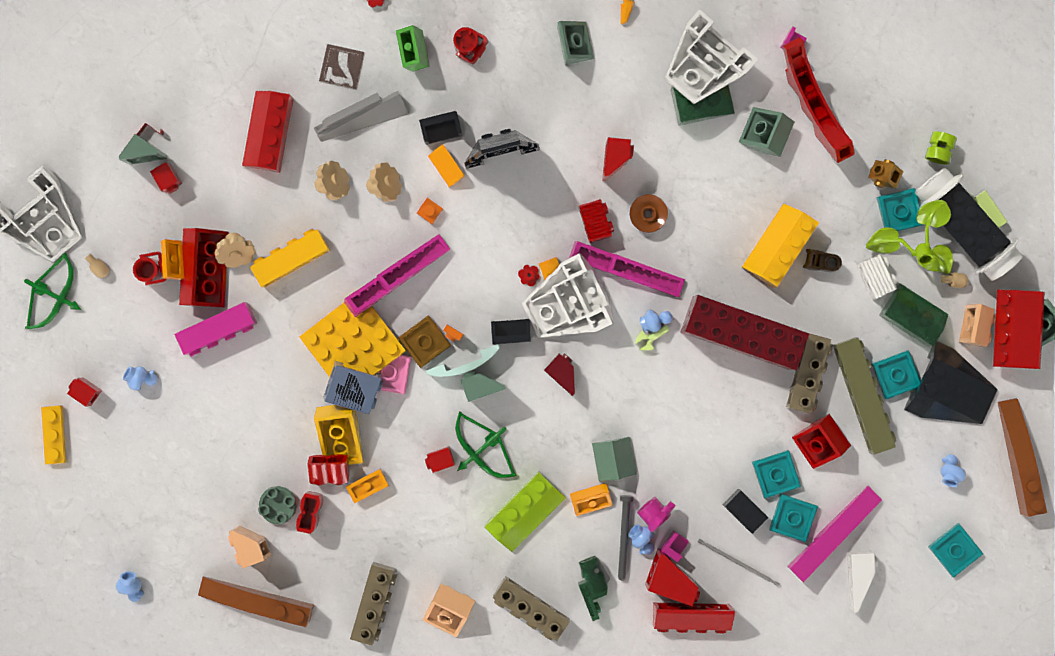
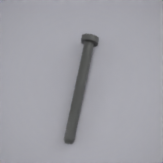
[618,495,633,581]

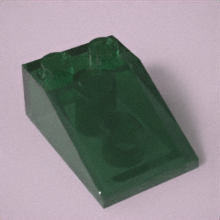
[671,85,735,126]

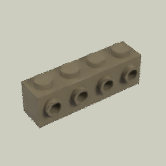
[786,333,833,414]
[350,562,397,646]
[493,576,570,641]

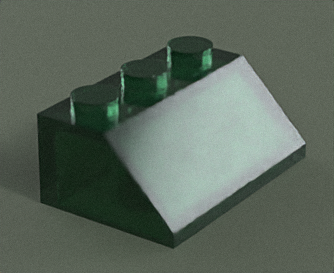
[879,283,949,346]

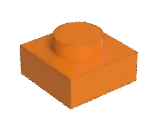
[417,198,443,225]
[443,324,464,342]

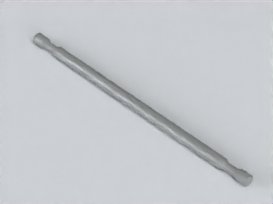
[698,539,780,586]

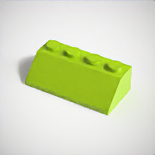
[484,471,566,552]

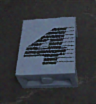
[323,361,383,414]

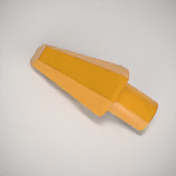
[621,0,635,24]

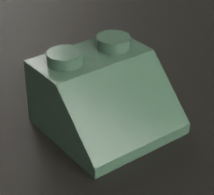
[739,107,795,157]
[461,371,506,402]

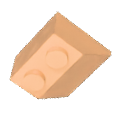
[959,304,996,347]
[423,584,475,637]

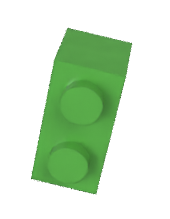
[396,25,430,72]

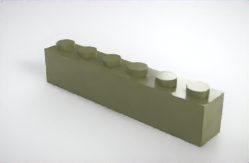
[833,338,896,455]

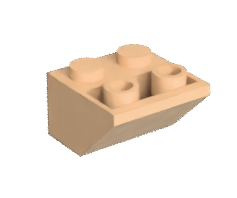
[228,526,271,569]

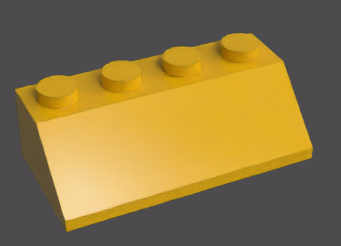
[742,203,819,288]

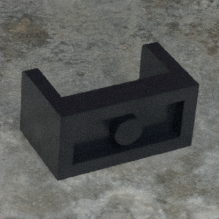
[419,111,463,145]
[491,319,531,344]
[722,489,769,534]

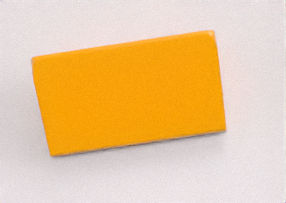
[428,144,465,188]
[570,483,613,516]

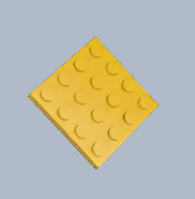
[299,302,406,378]

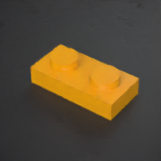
[161,239,184,280]
[346,468,389,504]

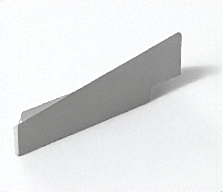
[314,91,409,142]

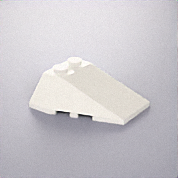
[665,9,758,104]
[522,253,614,338]

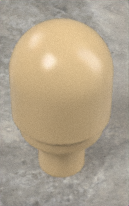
[85,254,109,278]
[941,272,969,288]

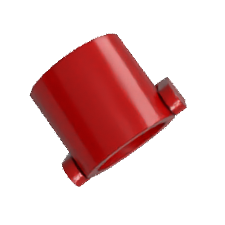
[453,27,488,65]
[133,252,167,285]

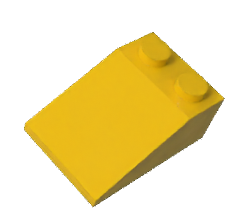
[314,405,363,465]

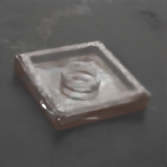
[319,44,365,90]

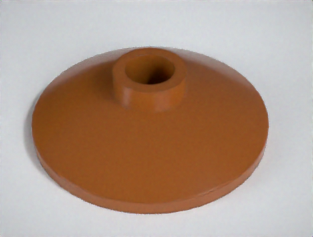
[629,194,668,233]

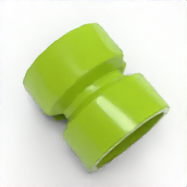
[925,131,957,165]

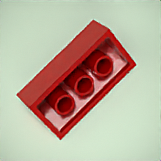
[242,91,294,173]
[179,228,229,308]
[993,290,1045,369]
[653,602,735,634]

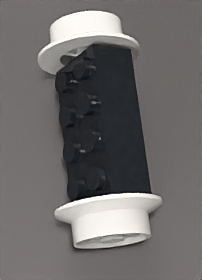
[915,168,1023,281]

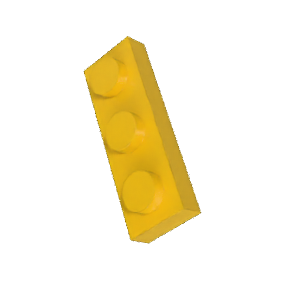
[41,405,67,464]

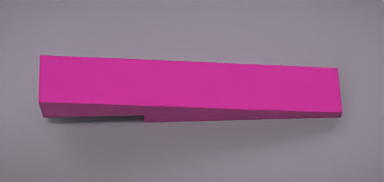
[344,234,450,317]
[569,241,685,297]
[787,486,882,583]

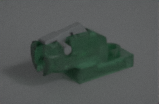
[578,556,610,621]

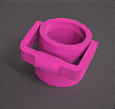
[637,497,676,532]

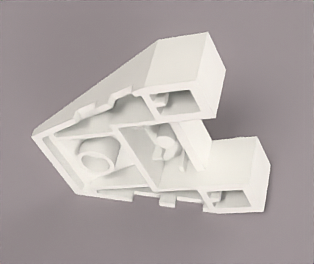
[0,165,82,262]

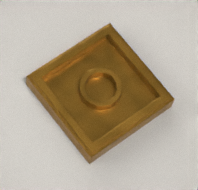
[398,315,451,368]

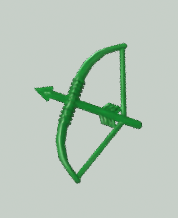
[24,253,81,329]
[455,411,517,478]

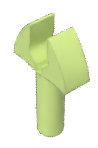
[635,325,669,350]

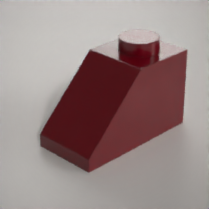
[544,353,575,396]

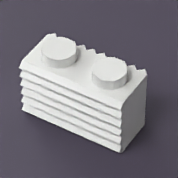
[856,254,897,299]

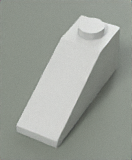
[847,551,878,613]

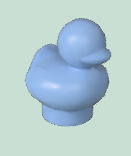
[640,310,673,332]
[123,366,157,390]
[941,454,966,487]
[629,524,654,555]
[116,571,144,602]

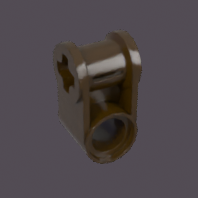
[803,249,842,272]

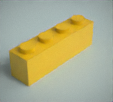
[250,228,331,288]

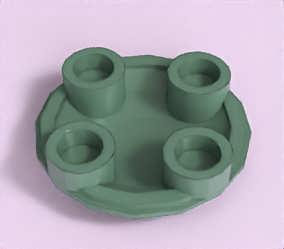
[258,486,297,524]

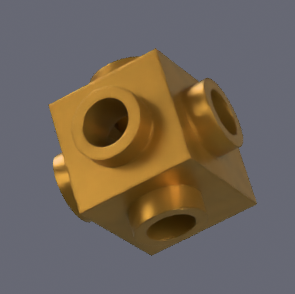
[868,159,904,189]

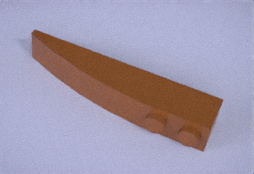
[997,398,1047,517]
[198,576,314,627]

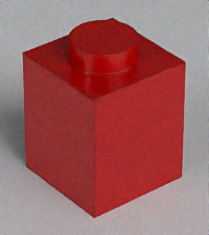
[150,162,182,194]
[67,377,102,407]
[425,446,455,473]

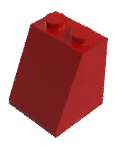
[645,548,700,606]

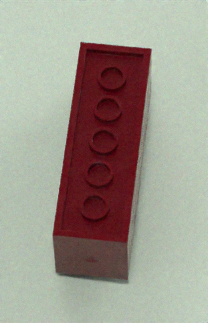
[680,295,809,371]

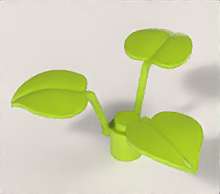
[866,200,953,274]

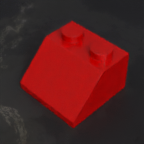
[602,137,634,181]
[792,414,851,469]

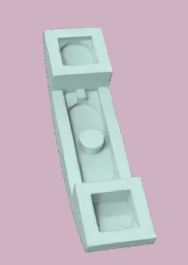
[426,344,500,376]

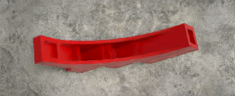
[783,37,855,163]

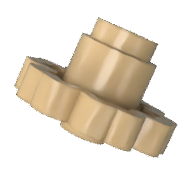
[314,161,350,201]
[366,162,402,202]
[215,233,255,268]

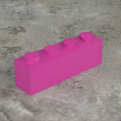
[174,302,257,357]

